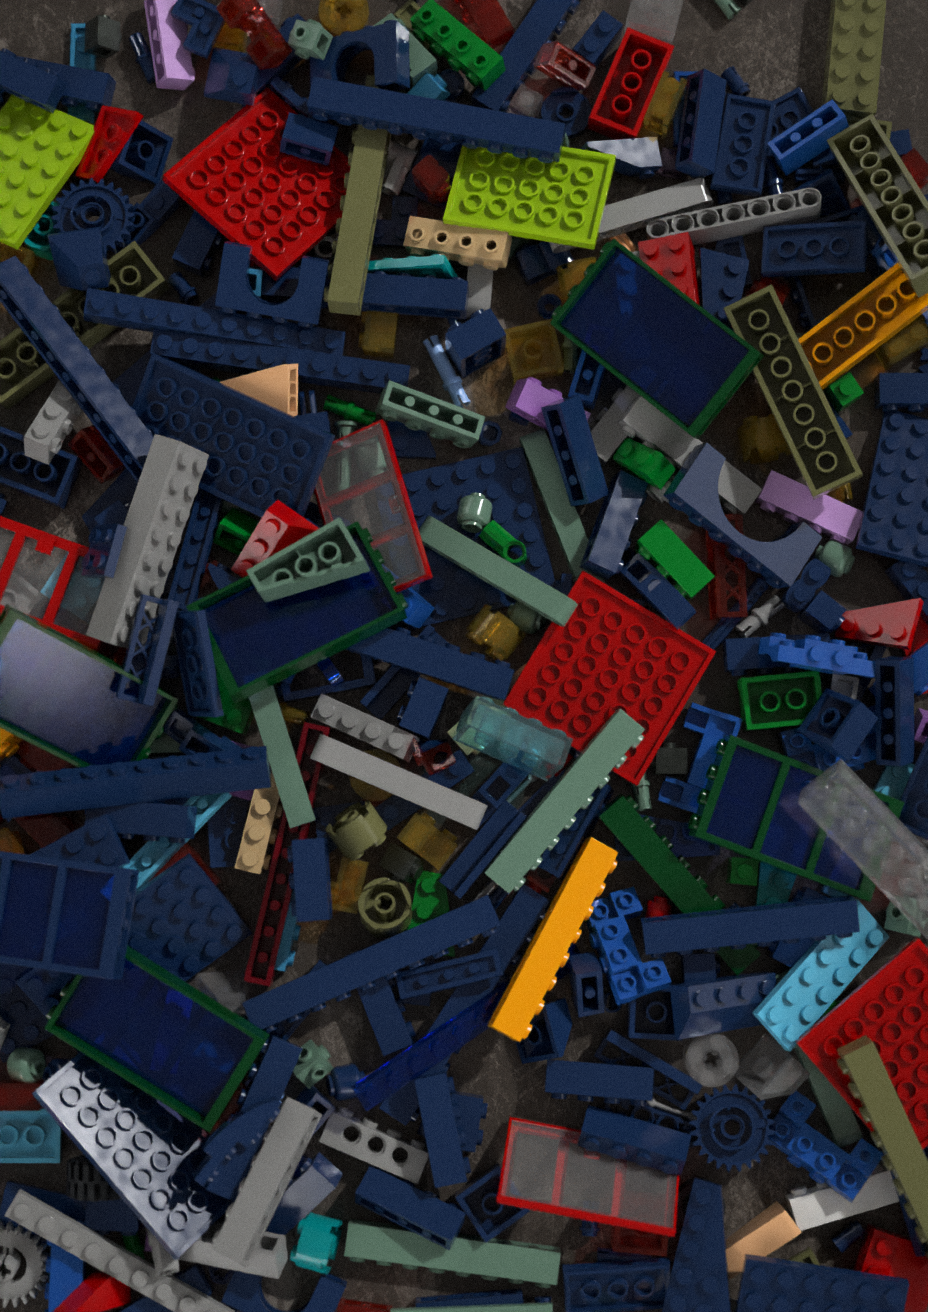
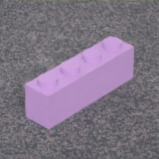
[144,0,195,91]
[755,470,863,545]

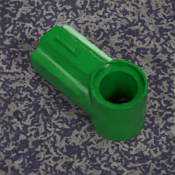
[479,520,527,567]

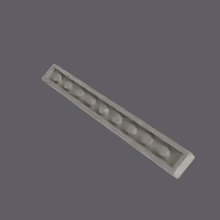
[4,1189,236,1312]

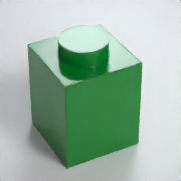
[824,372,864,413]
[726,857,759,886]

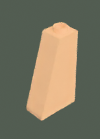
[220,363,298,416]
[726,1201,802,1280]

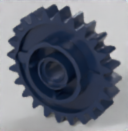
[51,178,136,257]
[689,1084,775,1172]

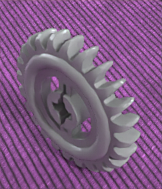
[0,1221,51,1308]

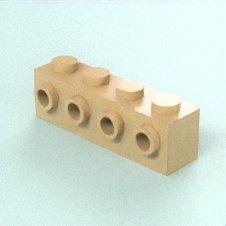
[403,216,513,270]
[235,768,284,874]

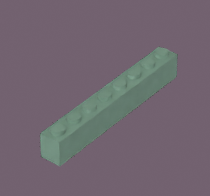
[483,709,645,893]
[344,1218,561,1288]

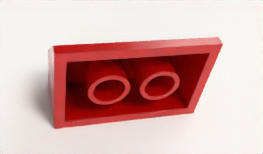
[231,500,320,578]

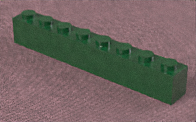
[597,793,761,975]

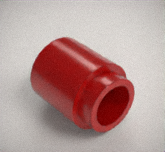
[645,896,674,918]

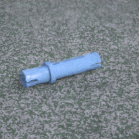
[423,335,471,408]

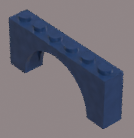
[663,442,822,589]

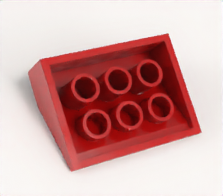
[853,1223,928,1312]

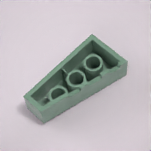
[246,517,371,602]

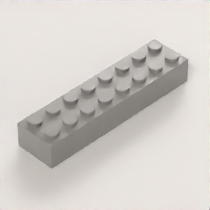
[86,434,209,651]

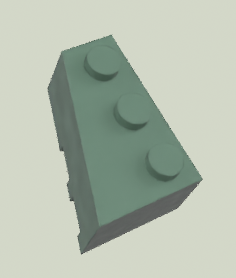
[374,13,438,91]

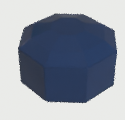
[478,420,502,447]

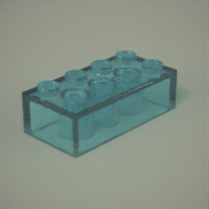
[452,696,573,781]

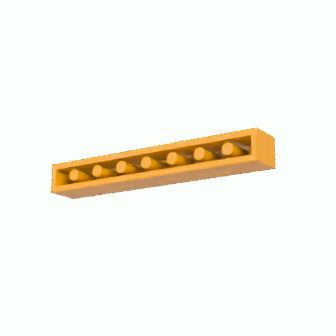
[487,837,619,1042]

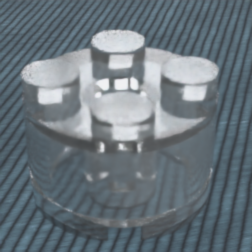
[682,1033,739,1087]

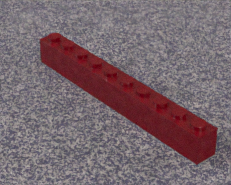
[244,722,332,987]

